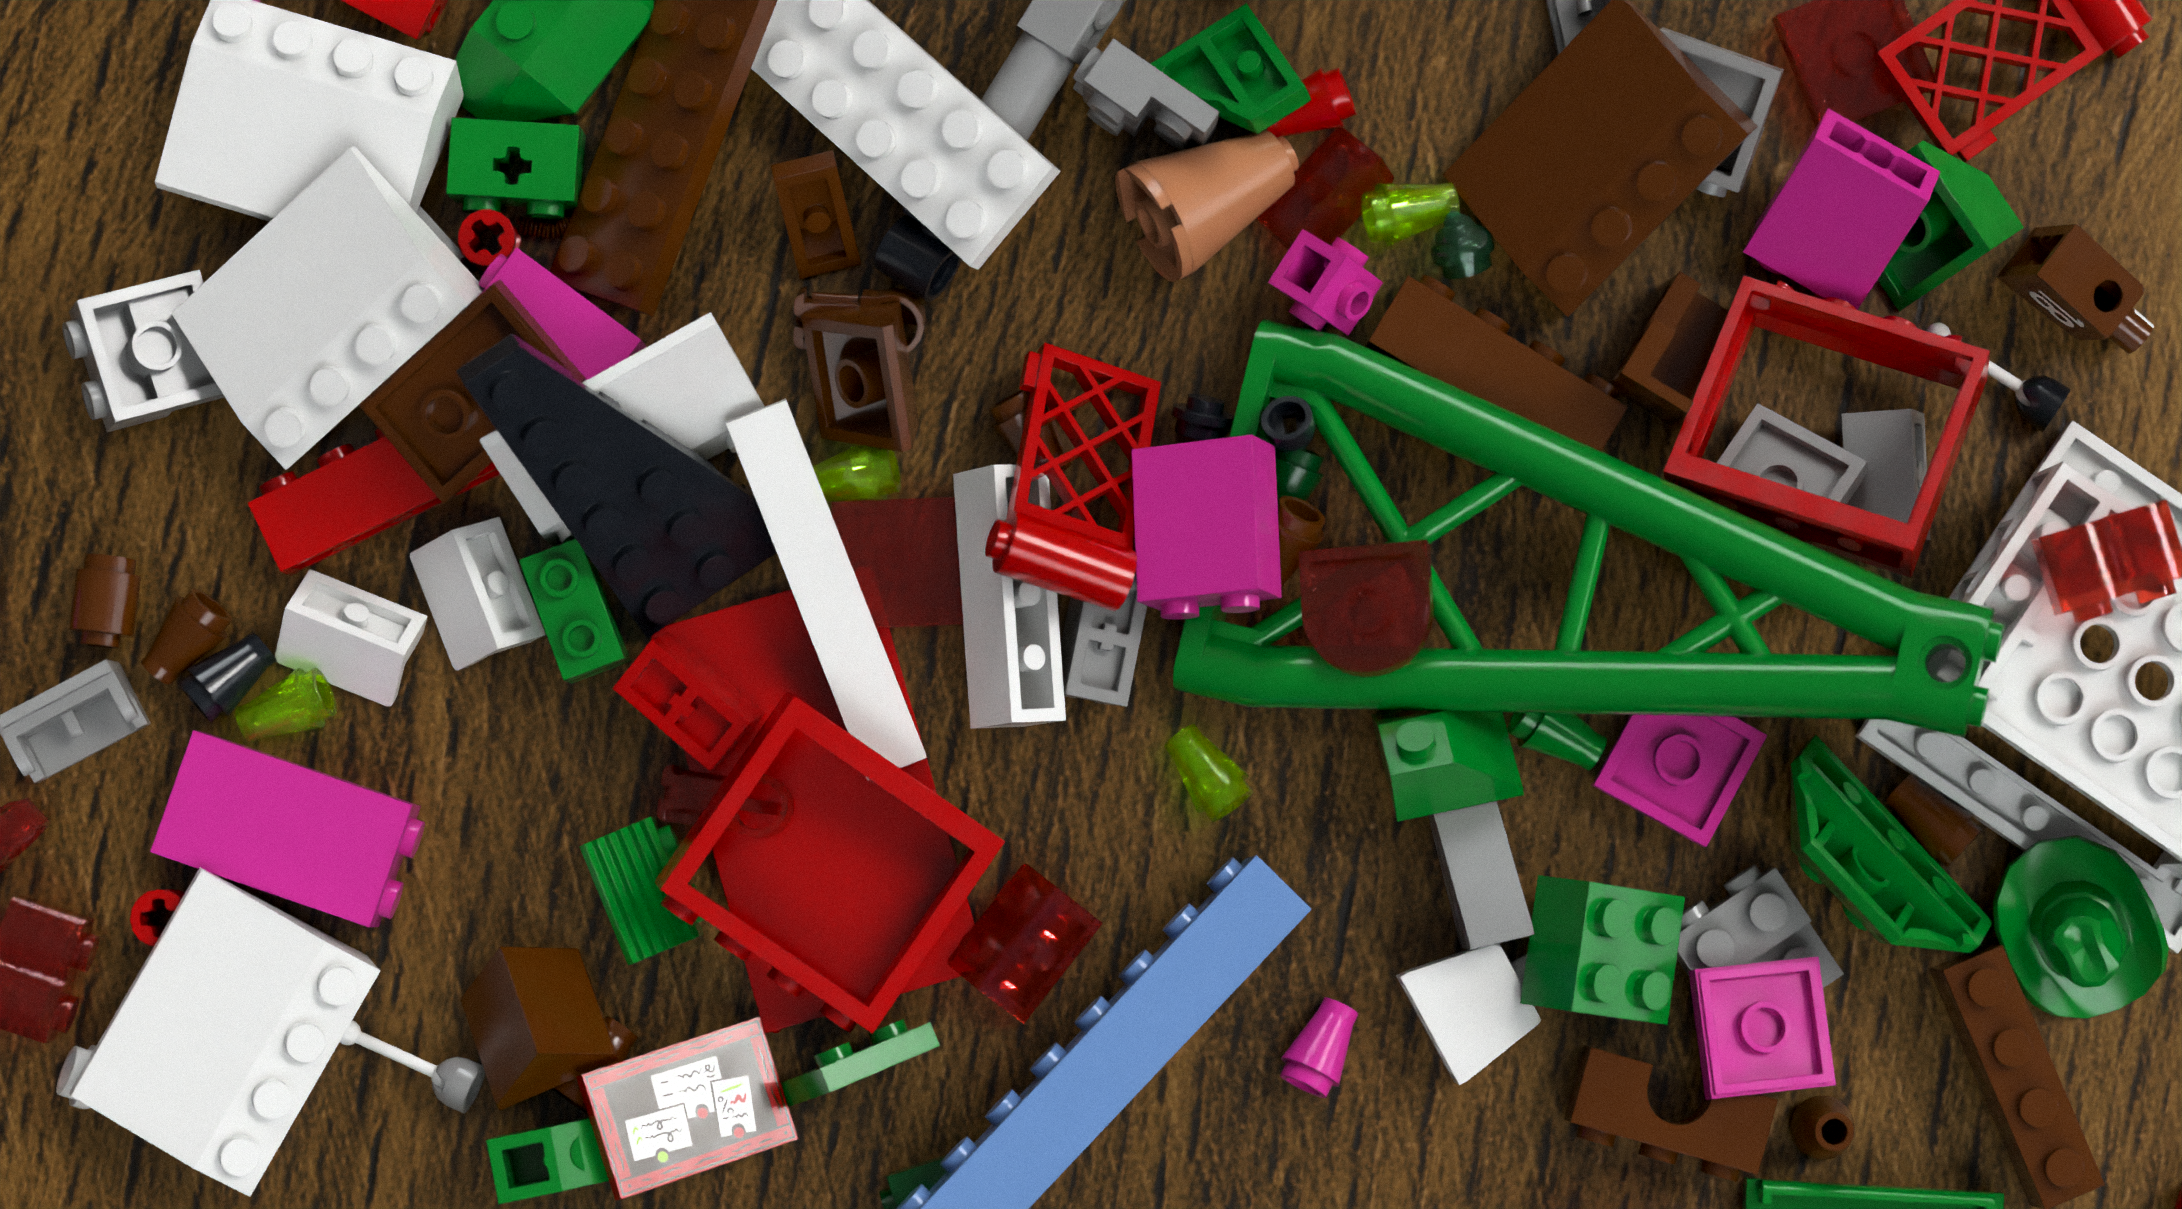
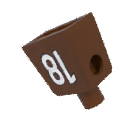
[1997,224,2154,354]

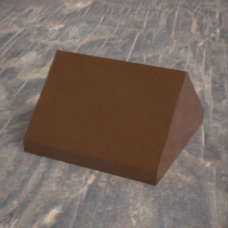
[801,302,919,452]
[460,946,619,1111]

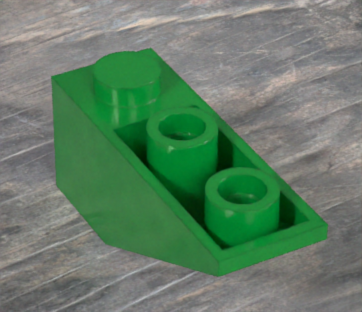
[486,1117,609,1204]

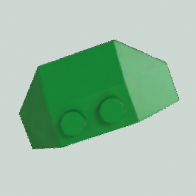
[454,0,655,122]
[1791,735,1993,953]

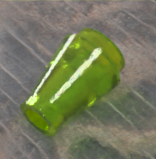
[1361,182,1460,246]
[812,445,901,501]
[235,668,337,743]
[1164,724,1253,822]

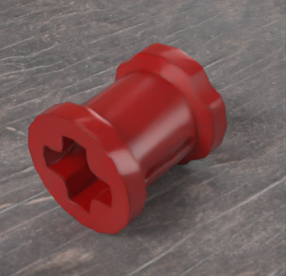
[458,209,522,272]
[130,889,185,946]

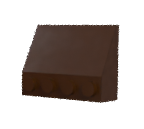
[1443,0,1758,317]

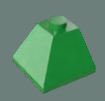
[1877,140,2024,312]
[1371,710,1524,822]

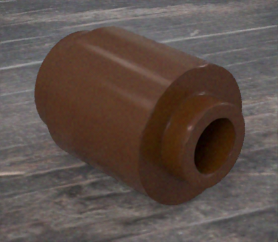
[69,554,141,649]

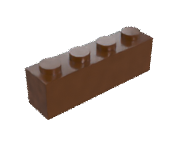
[1365,275,1628,452]
[1929,944,2105,1209]

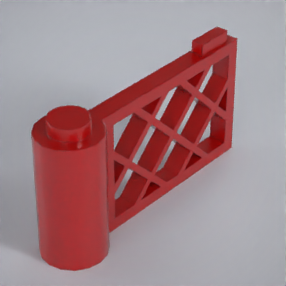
[1873,0,2153,162]
[985,342,1161,612]

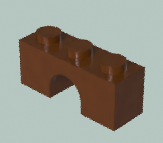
[1564,1045,1778,1182]

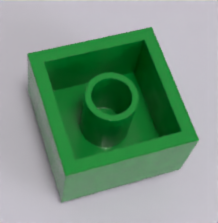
[1520,875,1685,1025]

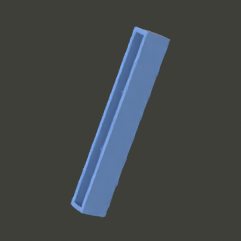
[896,855,1312,1209]

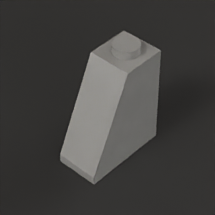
[1428,801,1534,950]

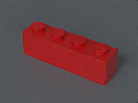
[248,428,501,576]

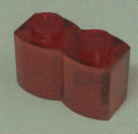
[2031,499,2182,624]
[0,895,100,1044]

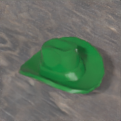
[1993,835,2169,1018]

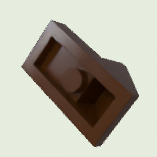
[771,150,861,279]

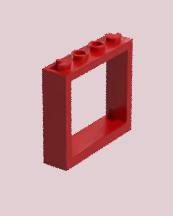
[1663,275,1990,578]
[654,691,1006,1034]

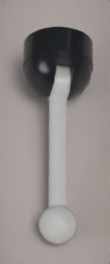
[1926,323,2071,432]

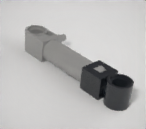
[874,0,1126,302]

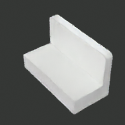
[410,517,546,670]
[275,569,428,707]

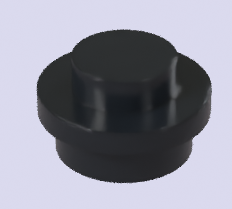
[1171,394,1234,440]

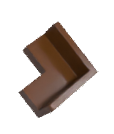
[1609,271,1729,426]

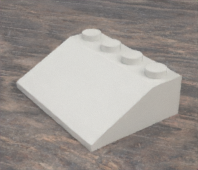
[155,0,464,222]
[171,145,485,470]
[479,312,765,546]
[69,867,381,1197]

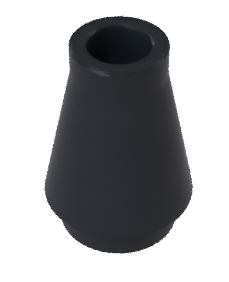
[178,631,277,723]

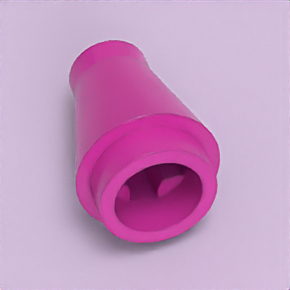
[1280,997,1358,1098]

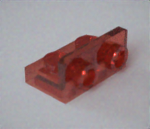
[947,863,1103,1024]

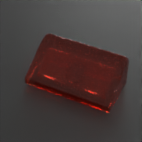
[1255,127,1394,250]

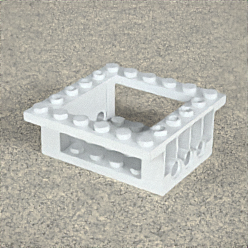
[1855,420,2182,954]

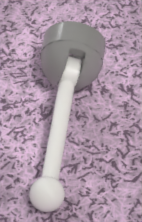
[340,1020,485,1114]

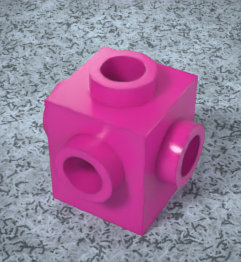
[1268,229,1383,336]

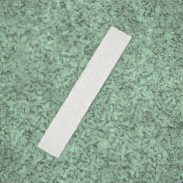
[726,399,927,781]

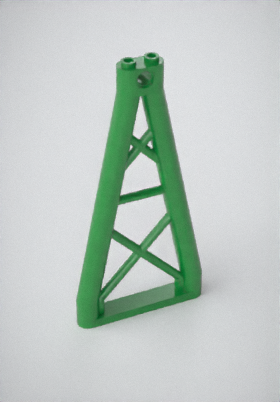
[1173,319,2005,737]

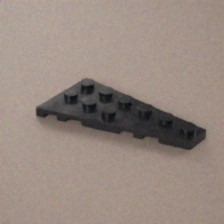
[456,334,777,638]

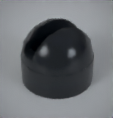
[1261,396,1316,453]

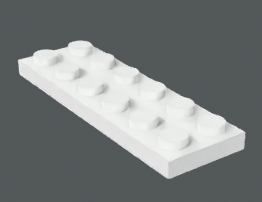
[751,0,1061,270]

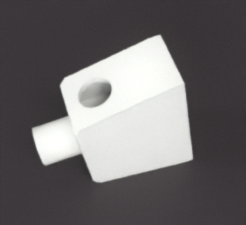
[1396,943,1541,1085]

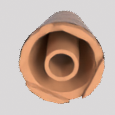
[1115,130,1299,282]

